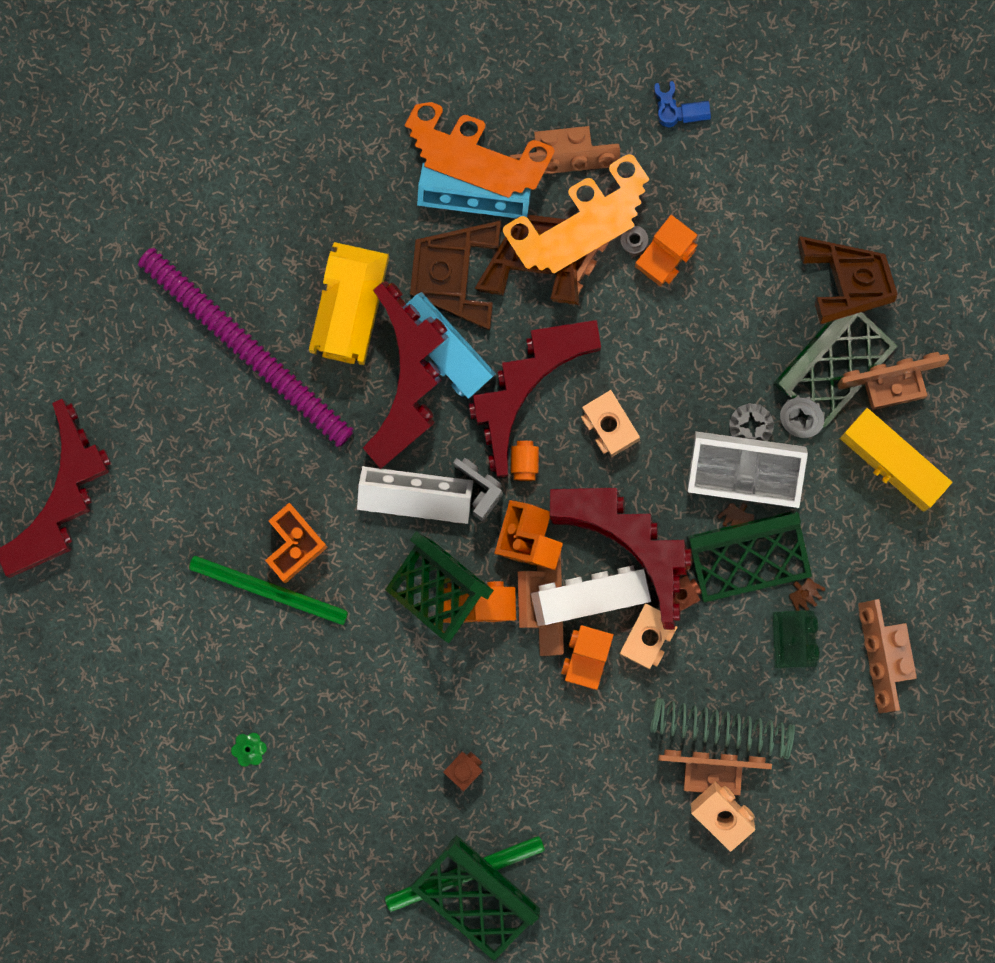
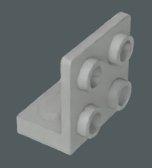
[453,458,503,522]

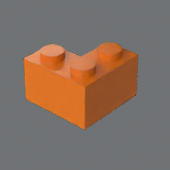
[635,215,698,287]
[494,500,563,570]
[265,503,328,583]
[443,581,516,623]
[561,625,614,690]

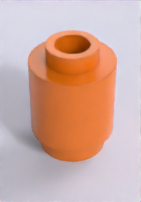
[511,441,539,481]

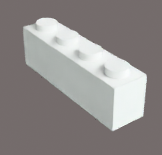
[357,466,473,524]
[531,565,651,626]

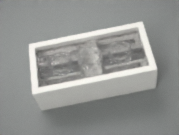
[687,431,808,508]

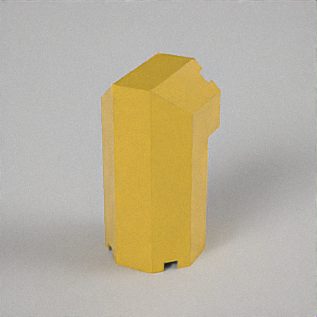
[309,242,389,365]

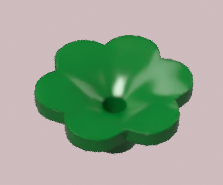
[231,733,267,767]

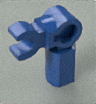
[654,81,711,127]

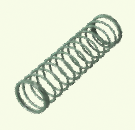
[650,698,795,760]

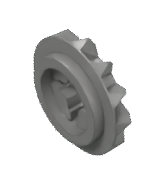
[780,395,825,438]
[729,403,774,441]

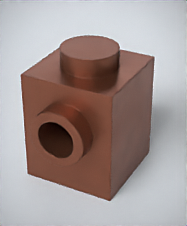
[675,576,702,612]
[443,751,483,792]

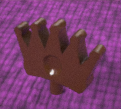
[717,503,754,526]
[789,578,825,613]

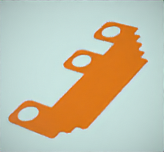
[405,102,555,198]

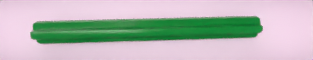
[189,556,348,625]
[385,836,545,911]

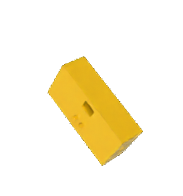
[839,408,953,512]

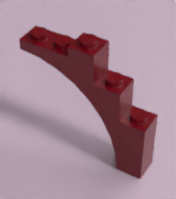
[363,281,449,469]
[469,320,601,478]
[0,399,111,578]
[550,488,692,630]

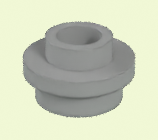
[621,226,648,254]

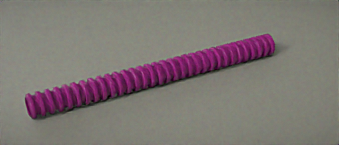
[138,248,354,447]

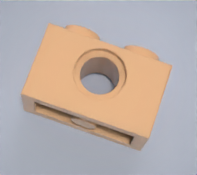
[581,390,640,458]
[620,603,677,669]
[691,782,755,852]

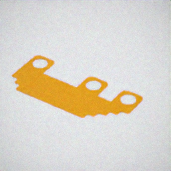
[503,154,649,273]

